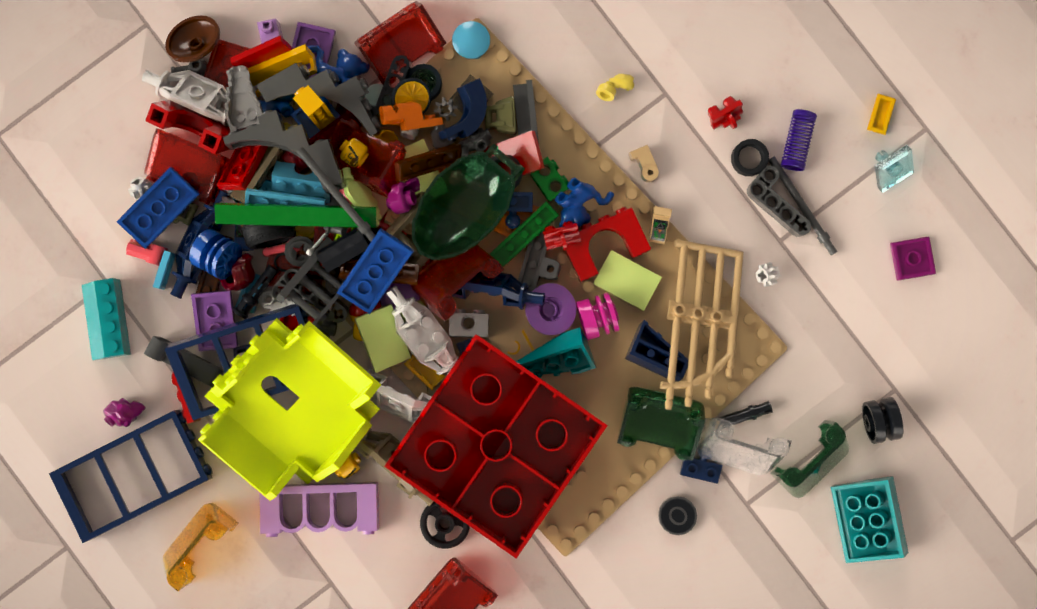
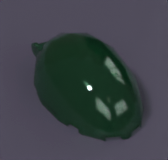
[412,143,525,261]

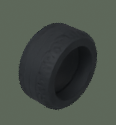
[242,225,296,249]

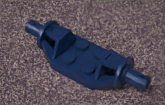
[170,190,231,299]
[429,269,545,310]

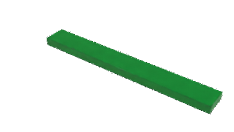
[215,203,376,228]

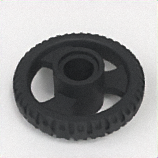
[420,502,470,549]

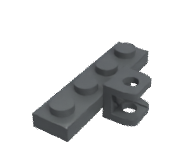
[516,230,561,291]

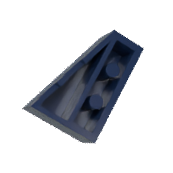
[625,320,688,382]

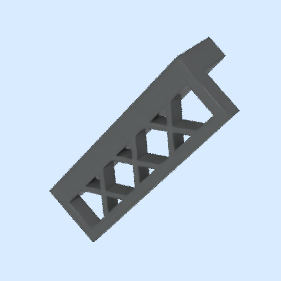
[513,80,539,144]

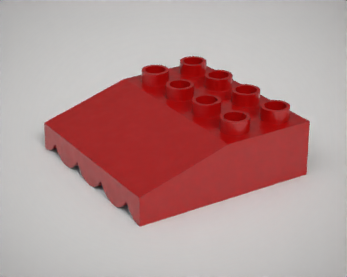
[384,334,608,559]

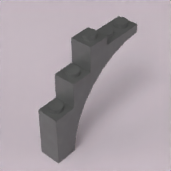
[257,62,381,136]
[223,110,346,194]

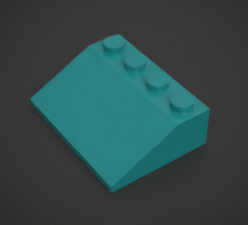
[831,476,909,563]

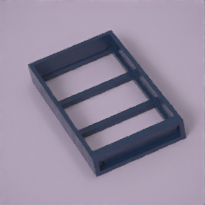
[165,304,309,420]
[49,410,213,543]

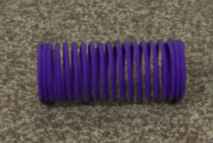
[780,109,817,171]

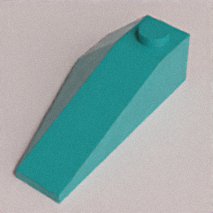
[516,327,596,378]

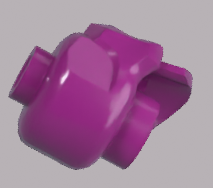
[386,177,420,214]
[103,398,146,427]

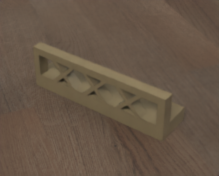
[231,146,285,204]

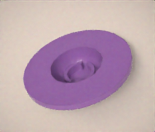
[525,283,576,335]

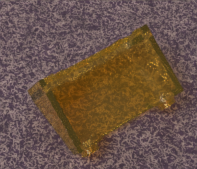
[163,503,239,591]

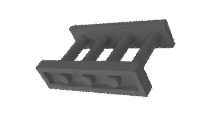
[276,236,342,325]

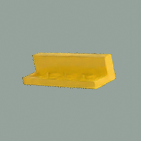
[248,44,317,98]

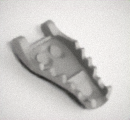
[224,65,264,132]

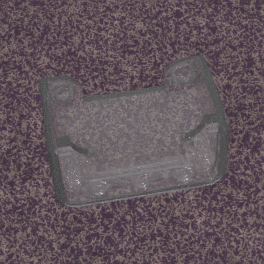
[697,418,792,475]

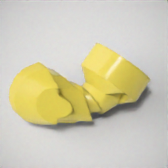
[596,74,634,101]

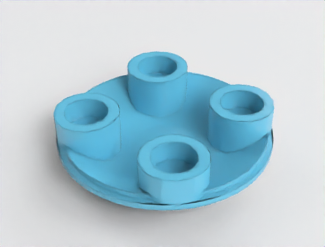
[452,21,490,59]

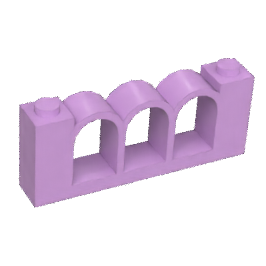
[260,482,379,537]

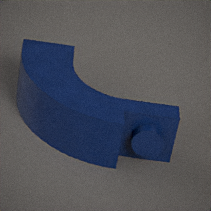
[438,78,487,141]

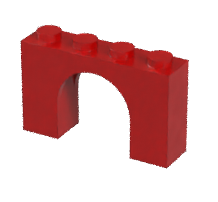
[145,100,230,154]
[565,206,651,283]

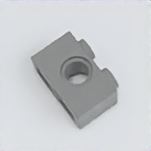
[449,309,489,337]

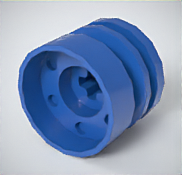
[189,229,242,280]

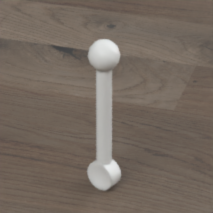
[306,233,327,256]

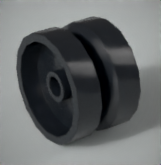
[862,397,904,444]

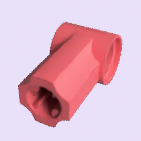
[126,239,168,266]

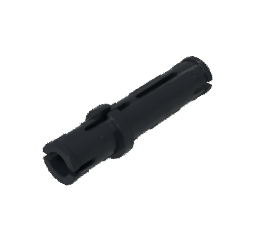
[714,401,773,430]

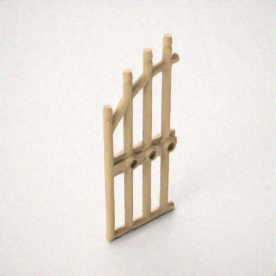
[660,239,744,410]

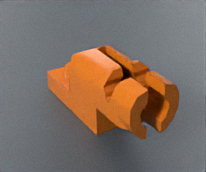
[379,102,443,131]

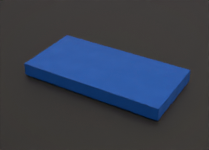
[117,167,200,249]
[337,228,414,314]

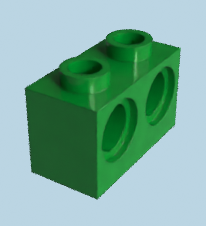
[530,157,569,204]

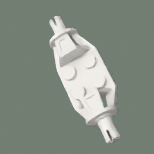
[142,70,228,127]
[386,286,459,375]
[367,368,432,422]

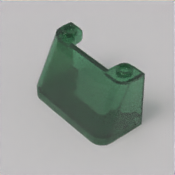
[617,387,705,461]
[770,420,849,498]

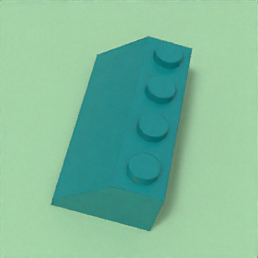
[82,278,131,361]

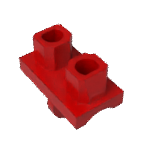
[708,96,743,129]
[543,221,581,250]

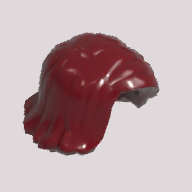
[219,253,255,291]

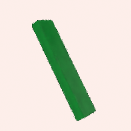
[490,201,559,268]

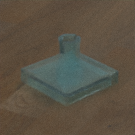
[875,145,914,193]

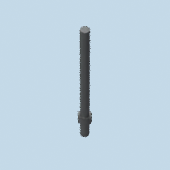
[297,147,375,241]
[769,156,838,255]

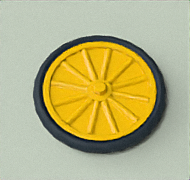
[391,78,431,114]

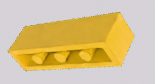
[293,85,335,131]

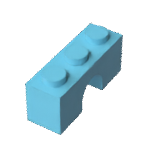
[271,161,331,199]

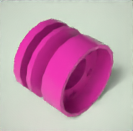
[576,292,619,340]

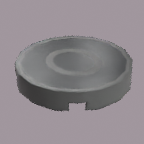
[658,496,697,535]

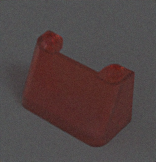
[354,1,447,85]
[328,118,407,198]
[144,128,230,205]
[411,237,505,321]
[408,557,498,609]

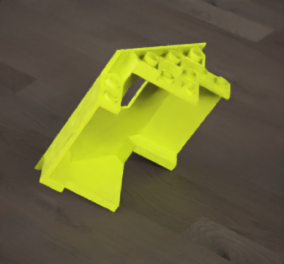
[198,318,381,501]

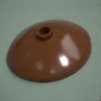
[165,15,220,63]

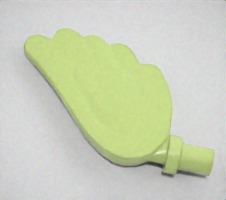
[342,167,382,228]

